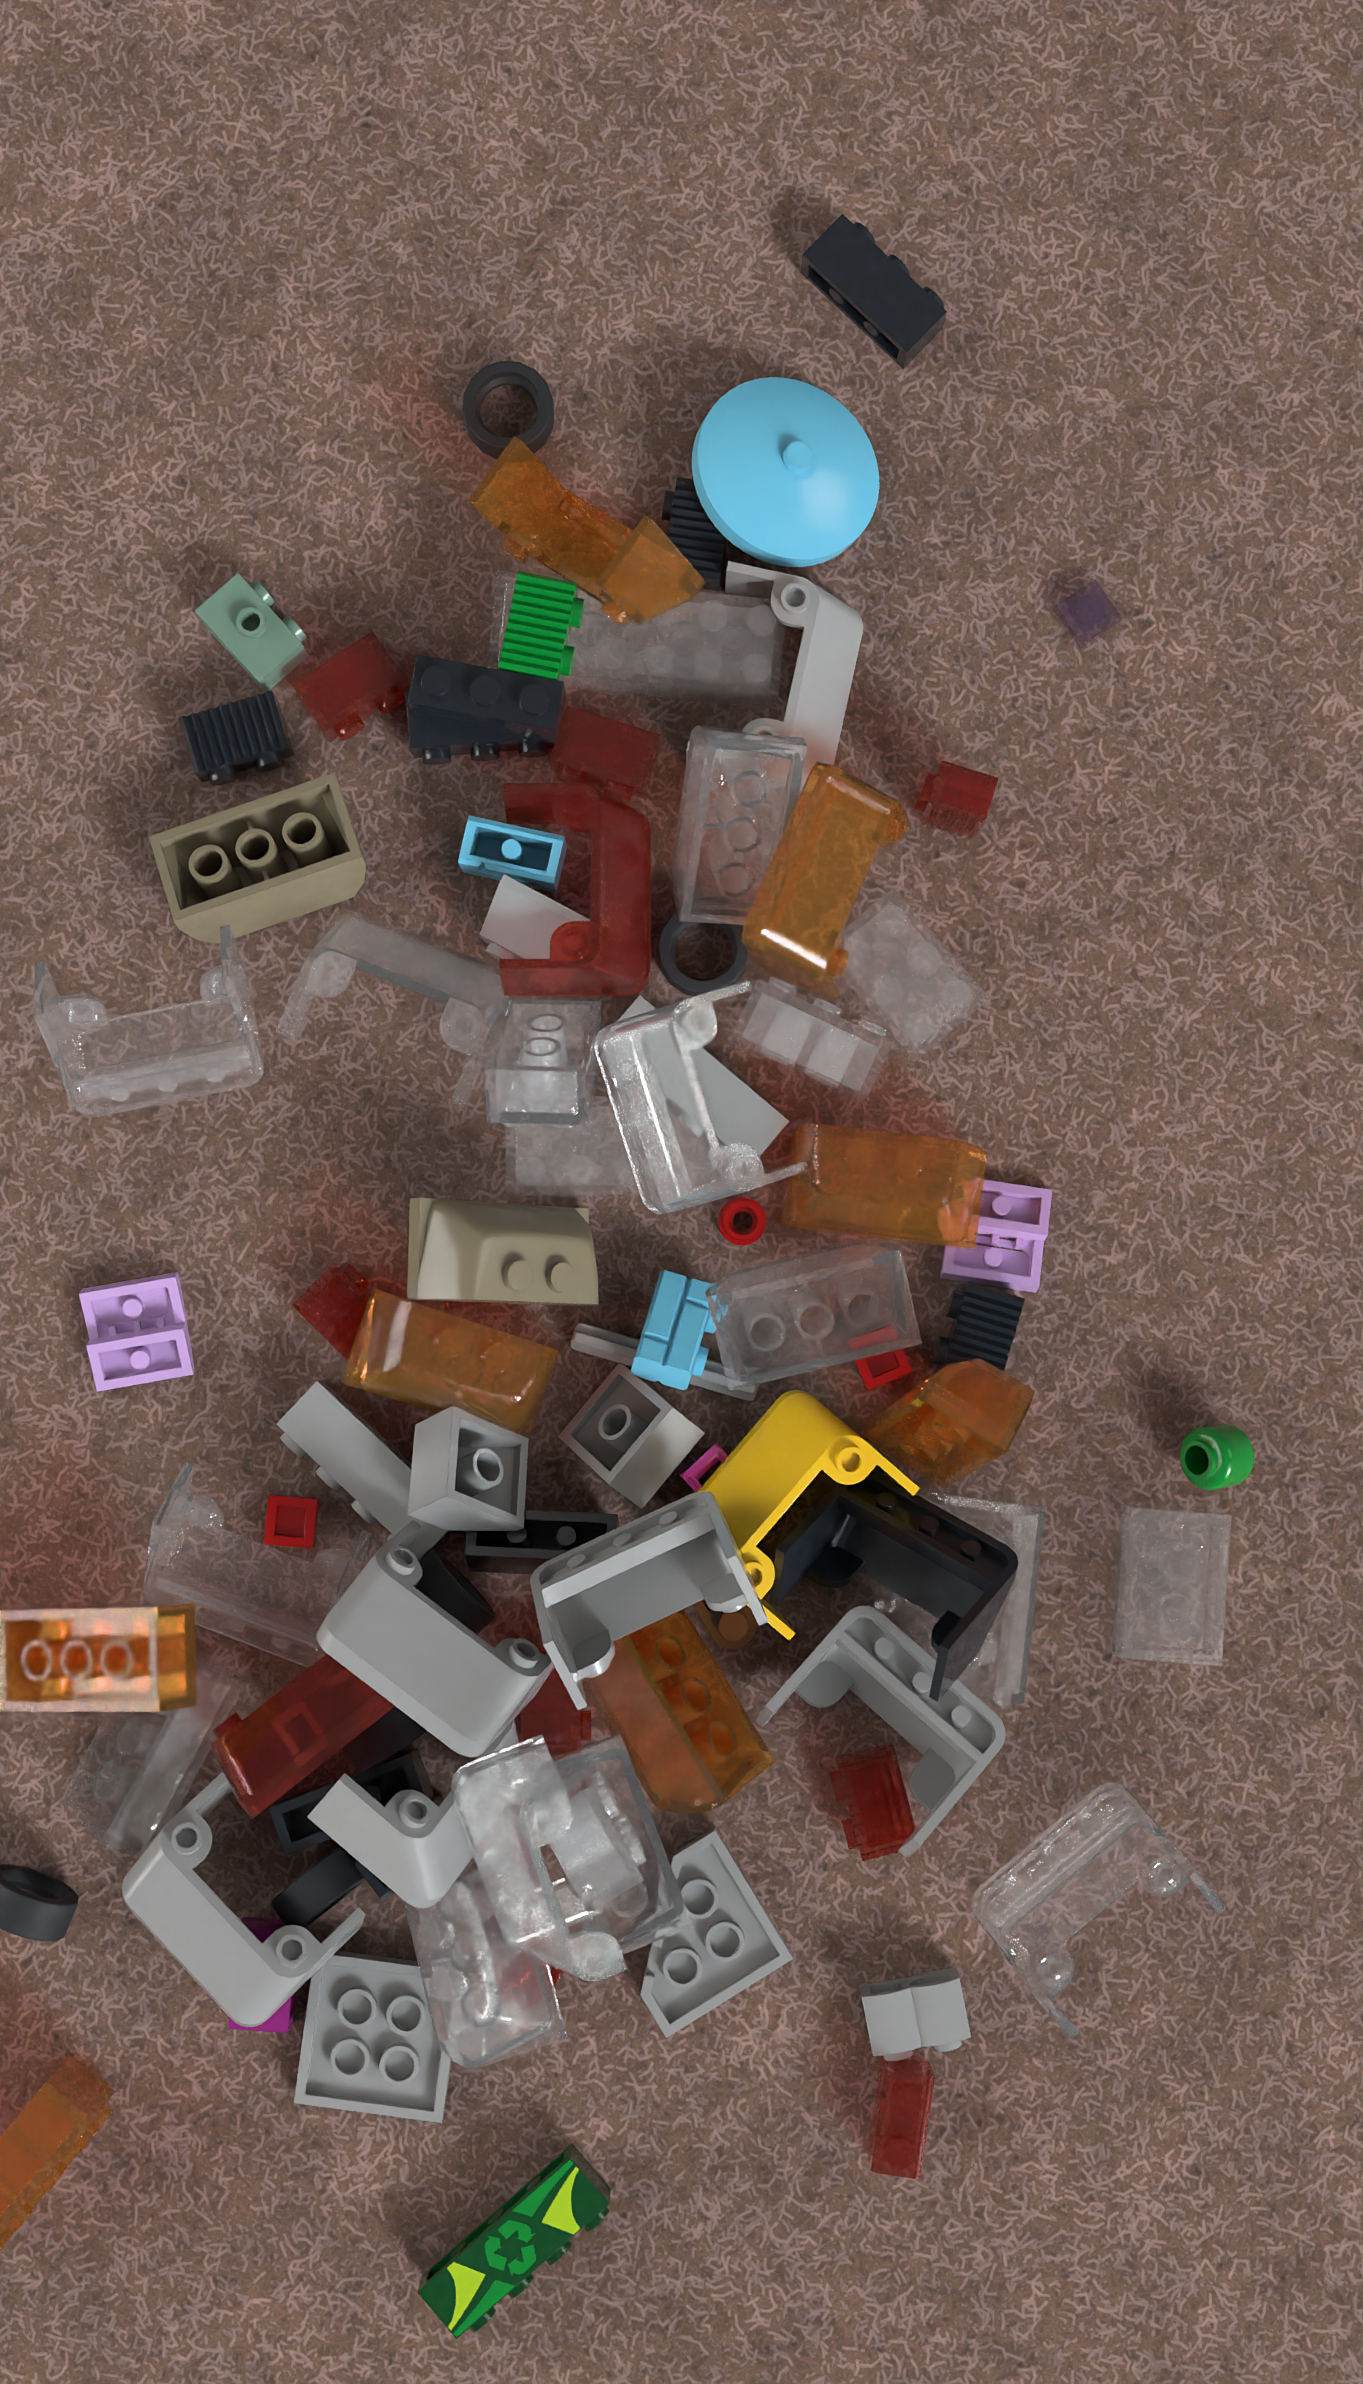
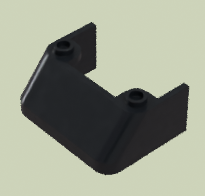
[769,1471,1018,1702]

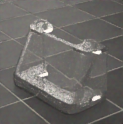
[451,1734,628,1982]

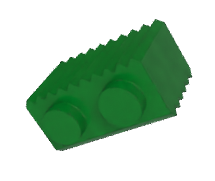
[498,571,585,681]

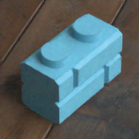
[458,815,567,893]
[630,1270,722,1390]

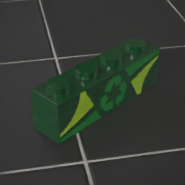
[417,2143,611,2339]

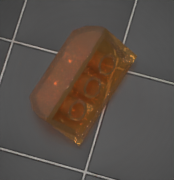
[781,1124,987,1251]
[341,1287,560,1438]
[861,1358,1035,1489]
[581,1609,776,1815]

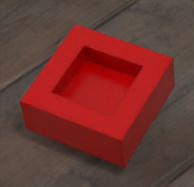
[847,1327,913,1391]
[263,1494,320,1549]

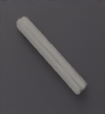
[571,1322,760,1402]

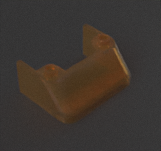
[468,436,706,628]
[742,760,911,1001]

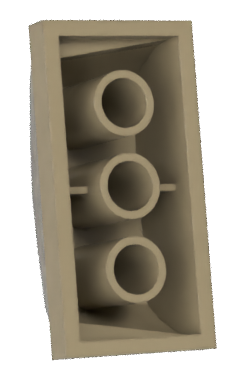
[149,773,366,944]
[407,1198,599,1306]

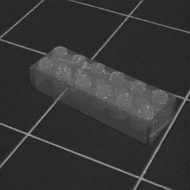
[487,571,785,710]

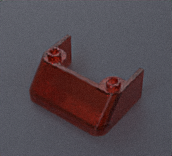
[499,783,651,996]
[210,1654,395,1819]

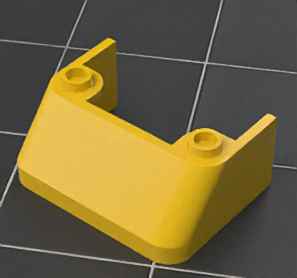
[698,1390,920,1641]

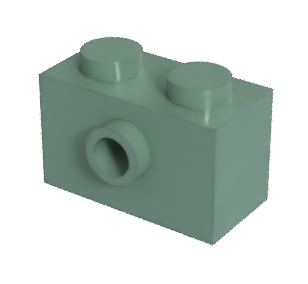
[195,573,309,692]

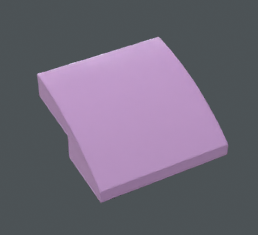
[940,1175,1052,1293]
[79,1272,195,1392]

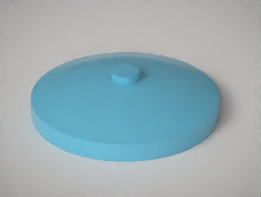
[692,377,879,567]

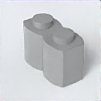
[860,1968,971,2061]

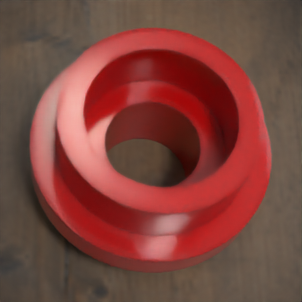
[718,1197,767,1246]

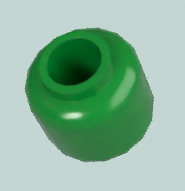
[1180,1423,1254,1491]

